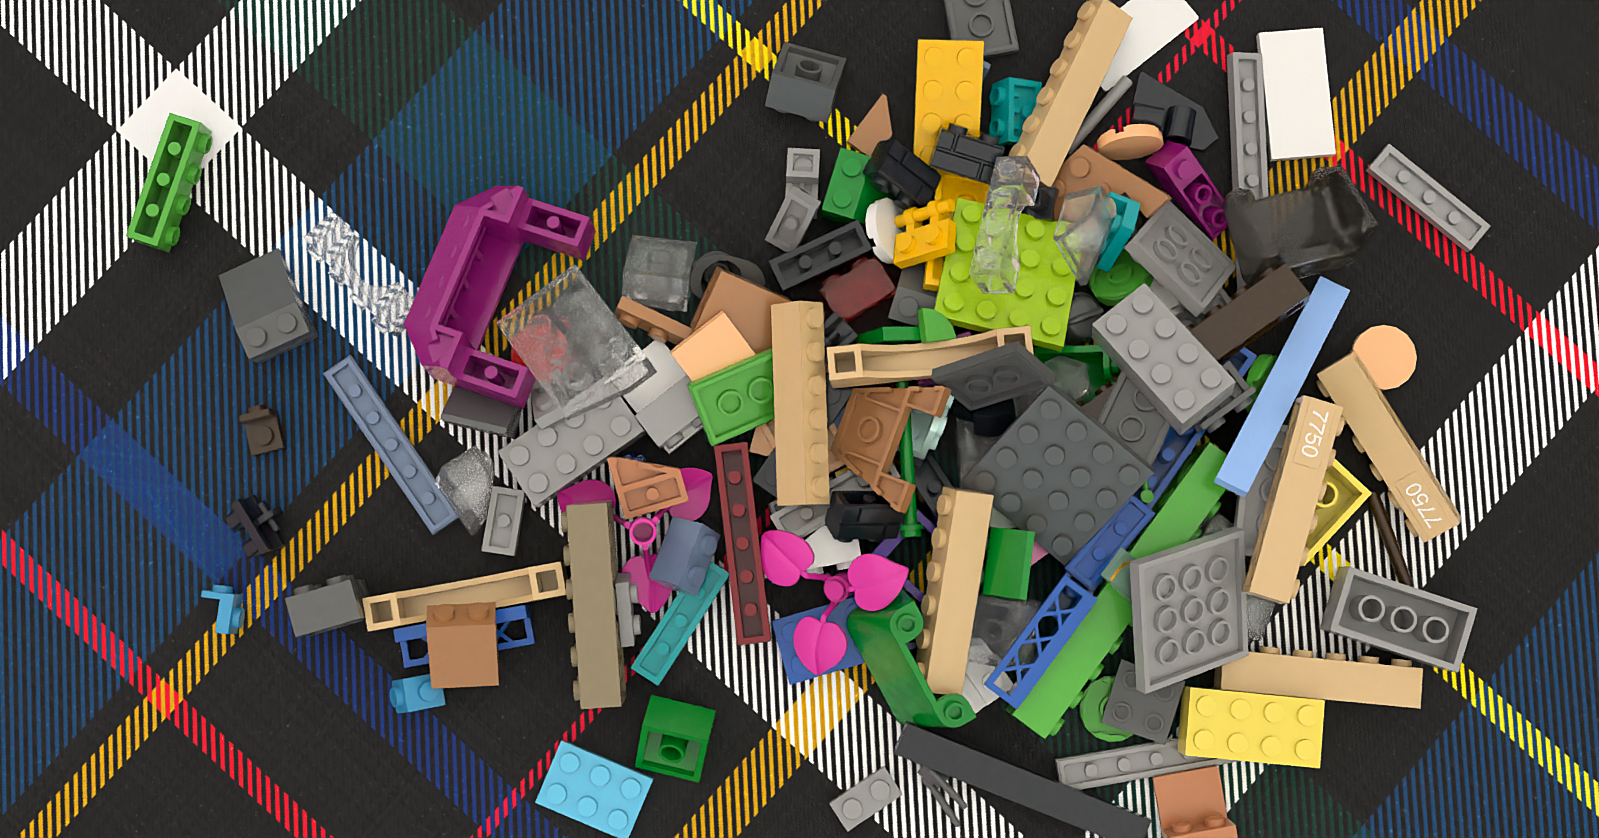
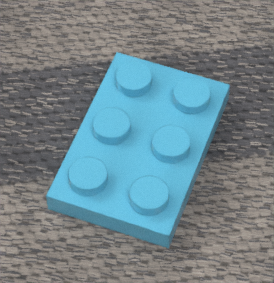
[535,740,654,838]

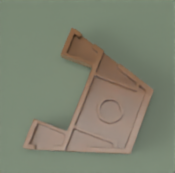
[1051,144,1172,282]
[830,386,951,514]

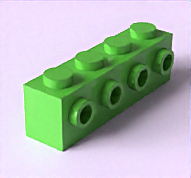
[126,113,213,253]

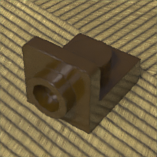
[238,405,287,457]

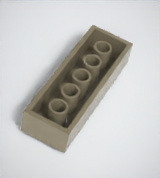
[561,500,627,709]

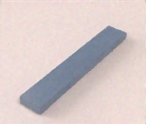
[323,355,461,535]

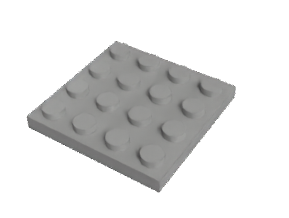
[1129,526,1249,694]

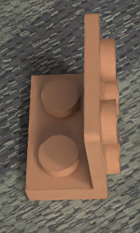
[1152,765,1238,838]

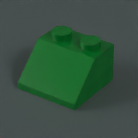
[821,148,894,230]
[979,527,1035,600]
[635,695,716,783]

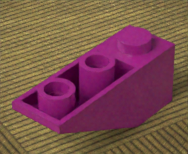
[1145,141,1234,240]

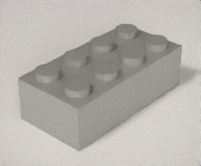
[1092,283,1236,436]
[497,377,647,508]
[1320,566,1478,672]

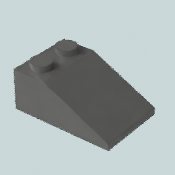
[219,248,319,364]

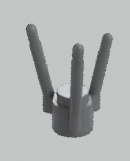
[917,766,967,827]

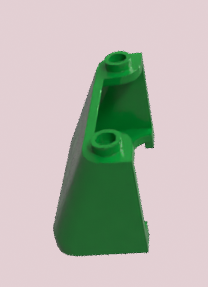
[846,589,977,728]

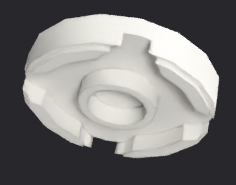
[865,198,906,264]

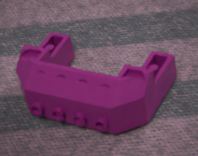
[404,186,596,409]

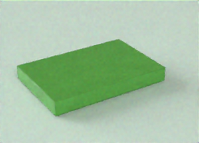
[686,348,775,446]

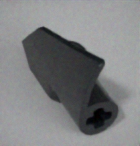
[1129,72,1219,152]

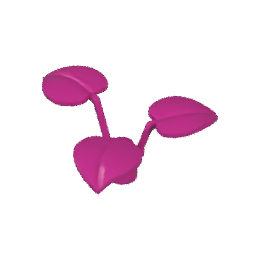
[557,468,713,613]
[761,530,909,675]

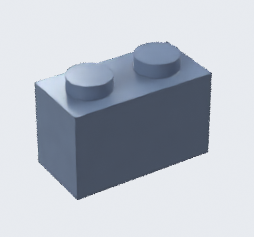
[649,517,721,596]

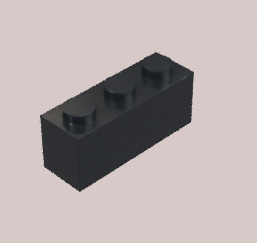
[769,220,872,296]

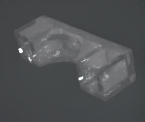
[969,156,1040,293]
[303,211,414,337]

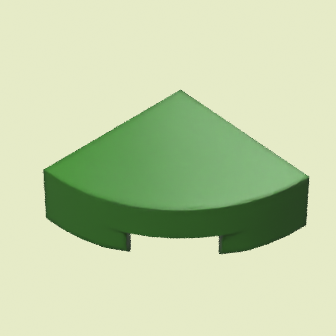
[917,308,956,343]

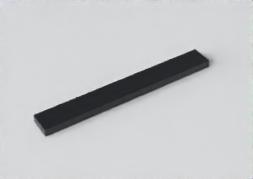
[893,721,1151,838]

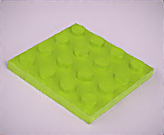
[933,197,1084,352]

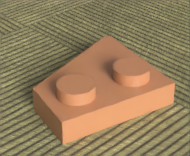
[607,456,689,520]

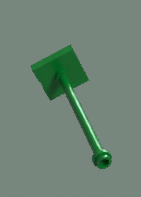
[856,327,924,537]

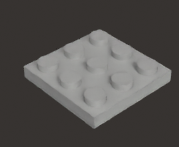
[1124,201,1236,317]

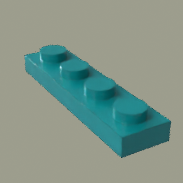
[631,561,729,686]

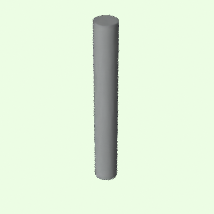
[1067,75,1133,156]

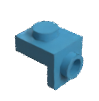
[201,584,245,634]
[390,674,445,713]

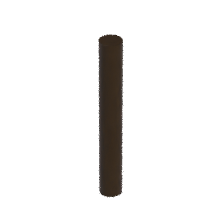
[1367,490,1413,585]

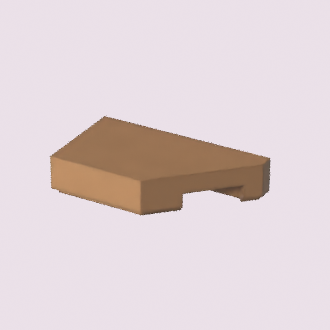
[847,94,892,157]

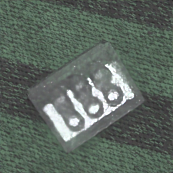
[496,264,657,421]

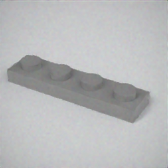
[1365,144,1491,252]
[770,463,901,538]

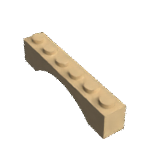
[827,326,1034,389]
[362,561,568,631]

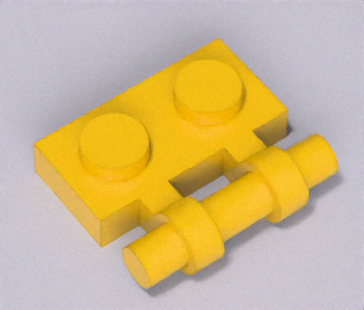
[893,198,957,269]

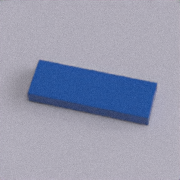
[1064,495,1156,591]

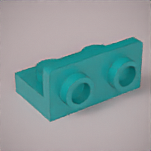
[989,77,1042,145]
[1085,192,1141,272]

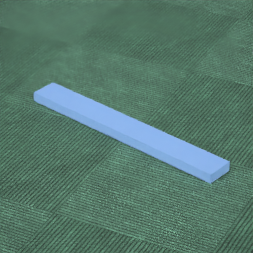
[1214,276,1350,498]

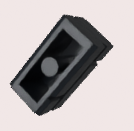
[928,123,1005,186]
[863,138,942,210]
[825,491,904,543]

